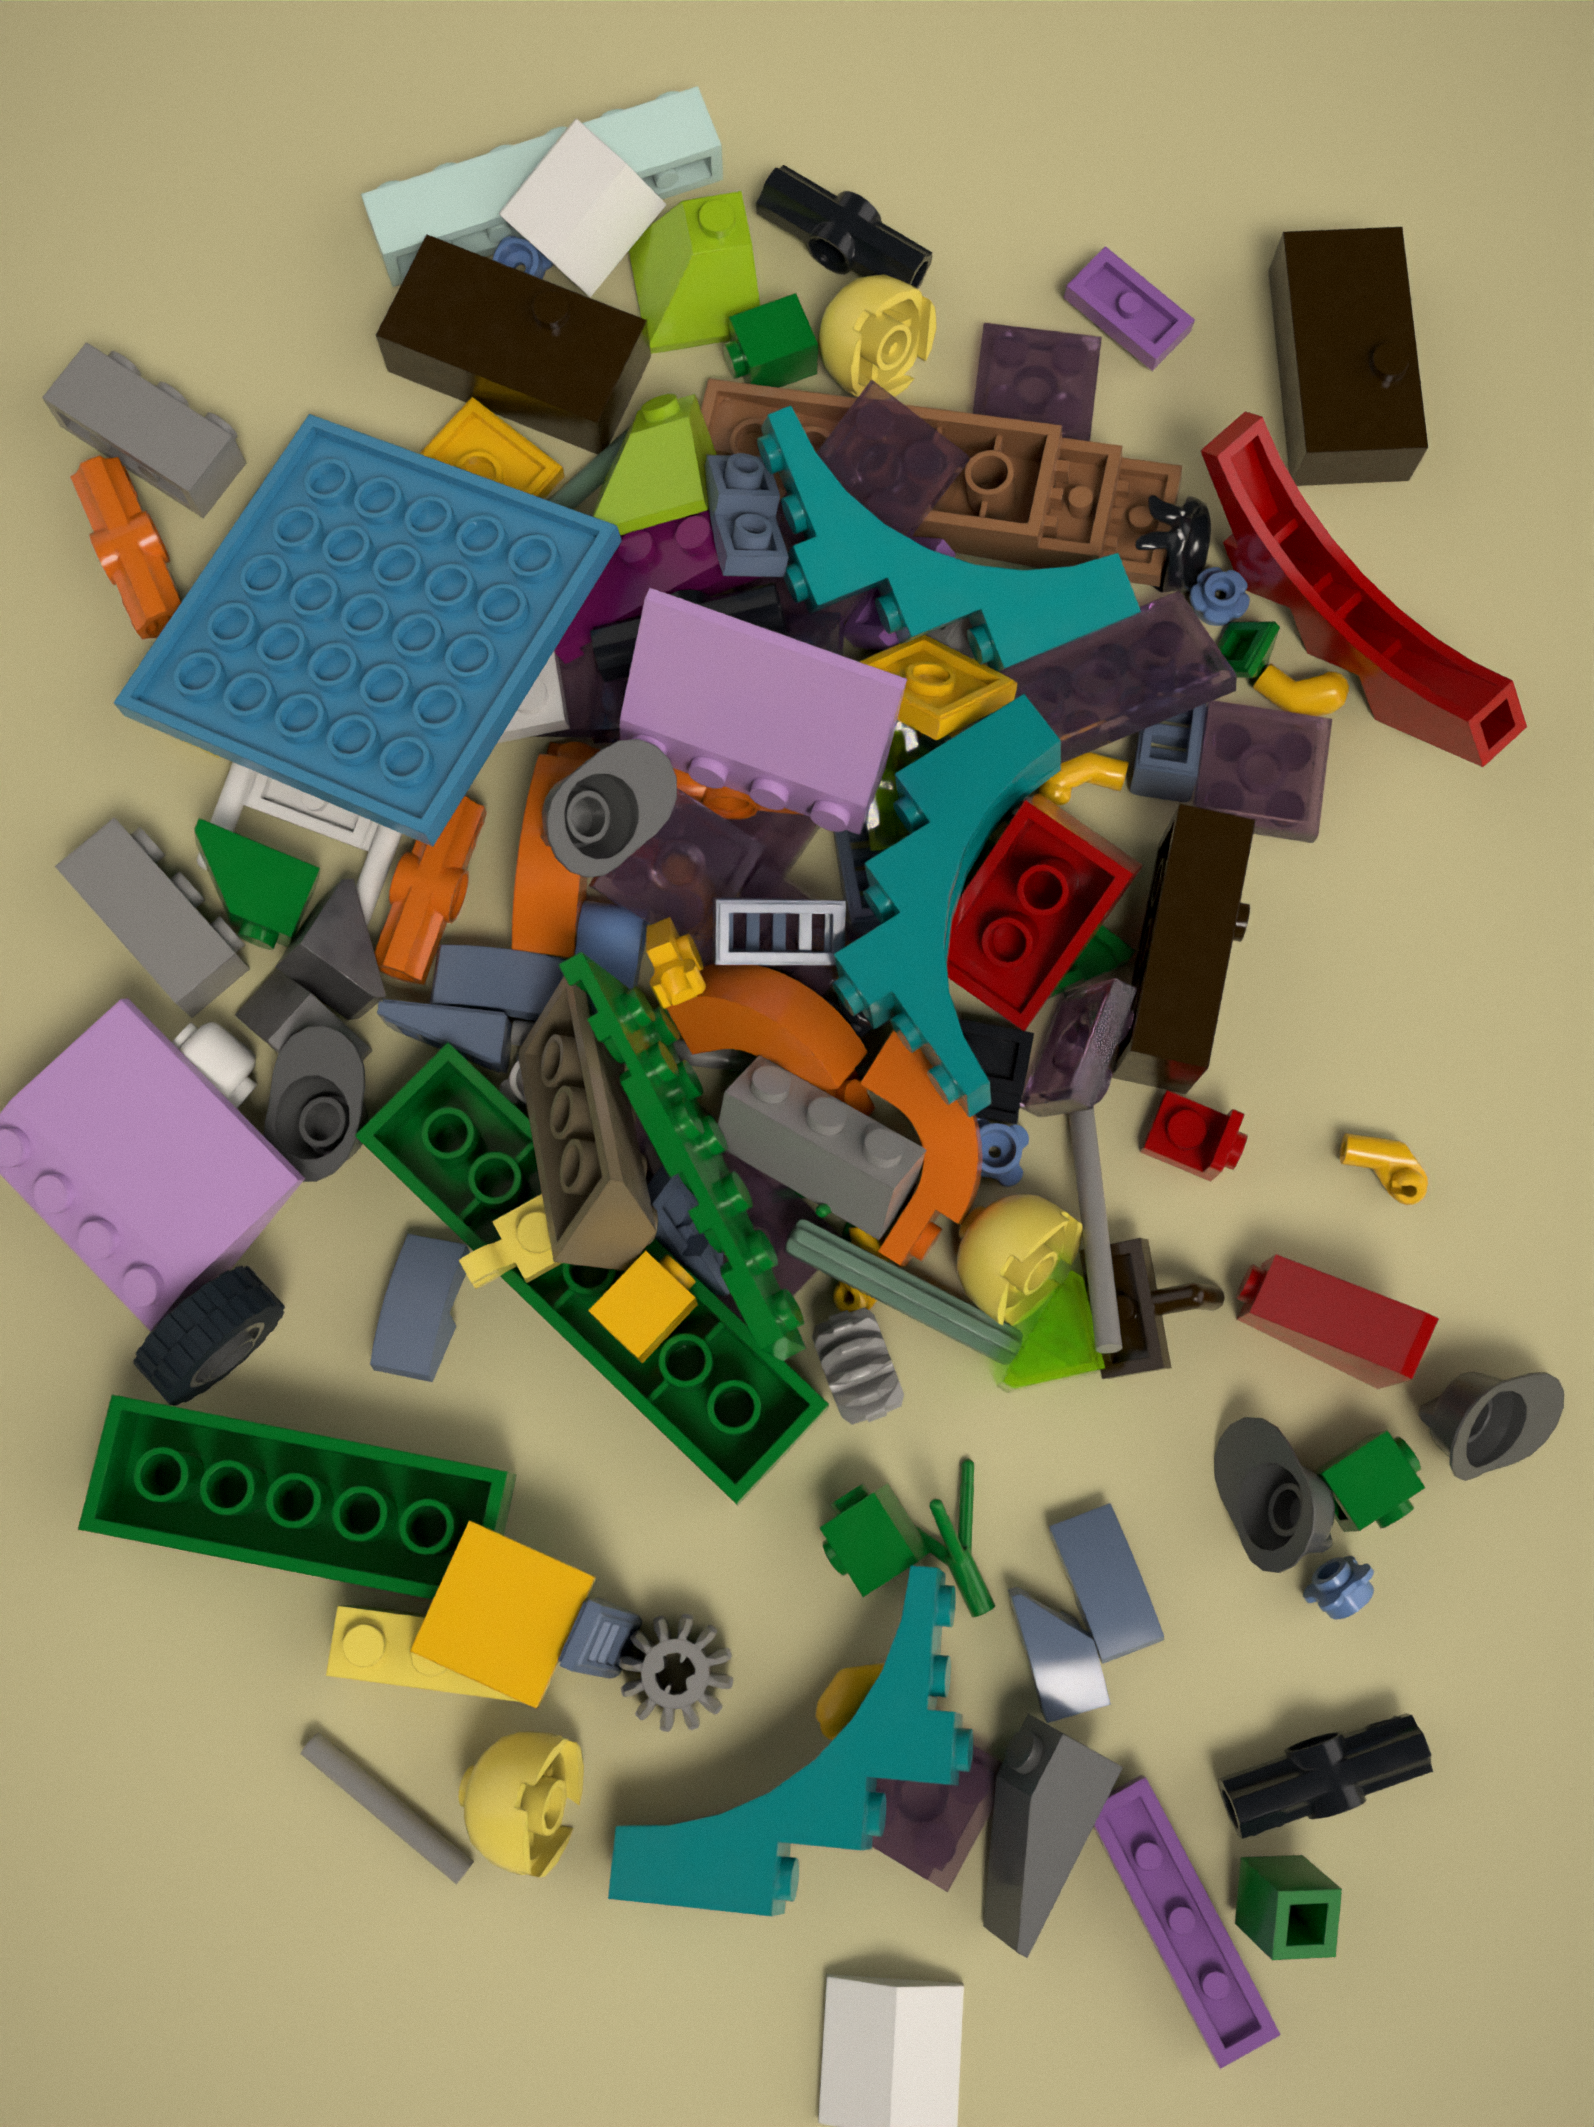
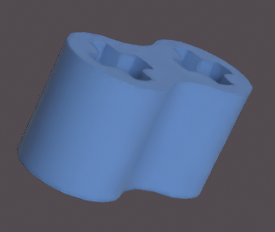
[575,900,648,989]

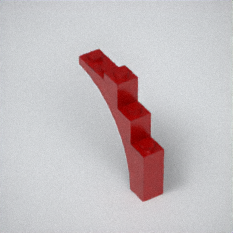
[1200,411,1527,767]

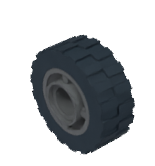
[134,1266,285,1406]

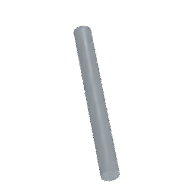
[1068,1103,1122,1353]

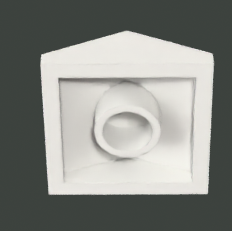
[498,118,667,297]
[818,1974,964,2127]

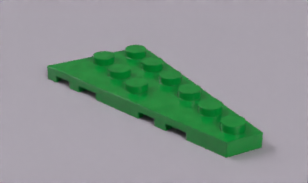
[558,951,806,1361]

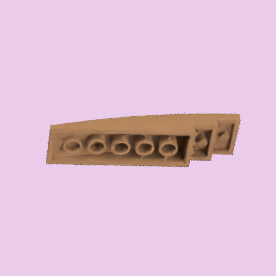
[701,379,1183,587]

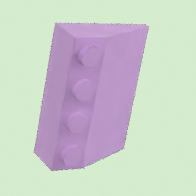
[620,588,907,835]
[0,998,305,1332]

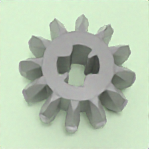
[812,1307,904,1425]
[619,1614,733,1732]

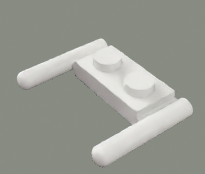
[197,762,402,925]

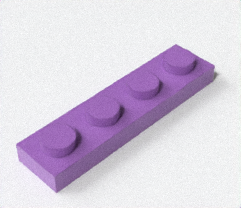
[1093,1775,1281,2069]

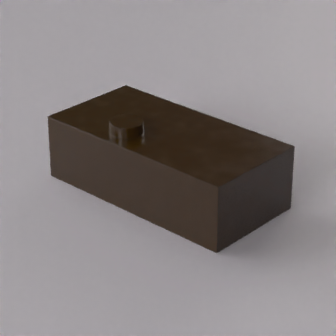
[1268,227,1428,486]
[376,234,651,455]
[1112,803,1256,1094]

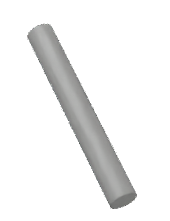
[301,1732,474,1884]

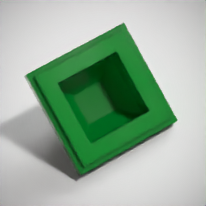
[1204,621,1280,678]

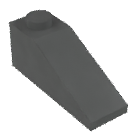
[983,1714,1123,1958]

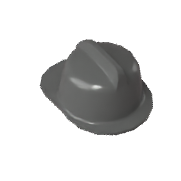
[540,739,677,878]
[264,1026,369,1182]
[1418,1372,1564,1481]
[1214,1417,1335,1573]

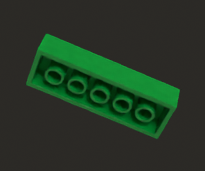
[78,1394,517,1600]

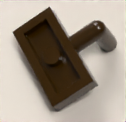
[1079,1238,1225,1379]

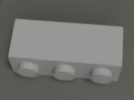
[42,342,246,519]
[55,817,250,1018]
[718,1055,927,1240]

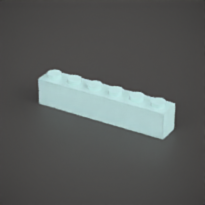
[361,86,723,287]

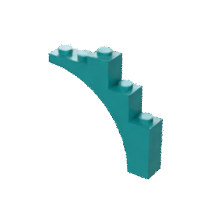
[757,406,1141,672]
[832,694,1061,1118]
[608,1565,973,1917]

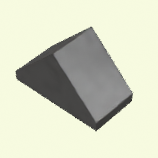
[275,879,386,1020]
[235,969,372,1061]

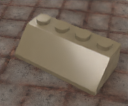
[518,977,658,1271]

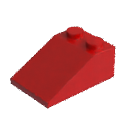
[947,794,1143,1031]

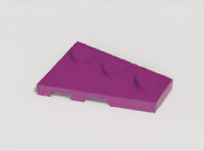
[555,509,728,665]

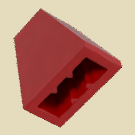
[1235,1254,1439,1389]

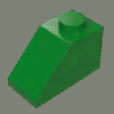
[194,818,320,950]

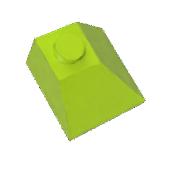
[628,191,760,354]
[592,394,717,535]

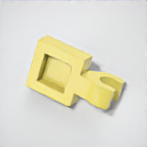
[459,1194,562,1289]

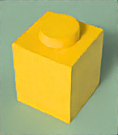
[588,1251,698,1363]

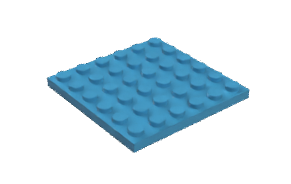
[114,414,622,847]

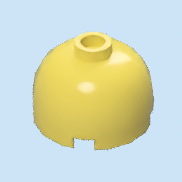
[818,274,937,402]
[957,1193,1083,1326]
[458,1731,584,1878]

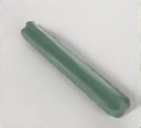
[784,1219,1023,1365]

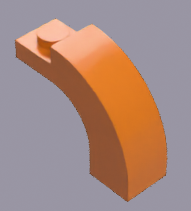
[512,742,601,958]
[666,964,875,1117]
[860,1030,983,1266]

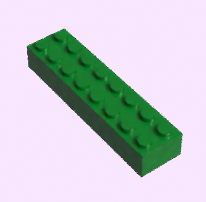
[355,1043,829,1506]

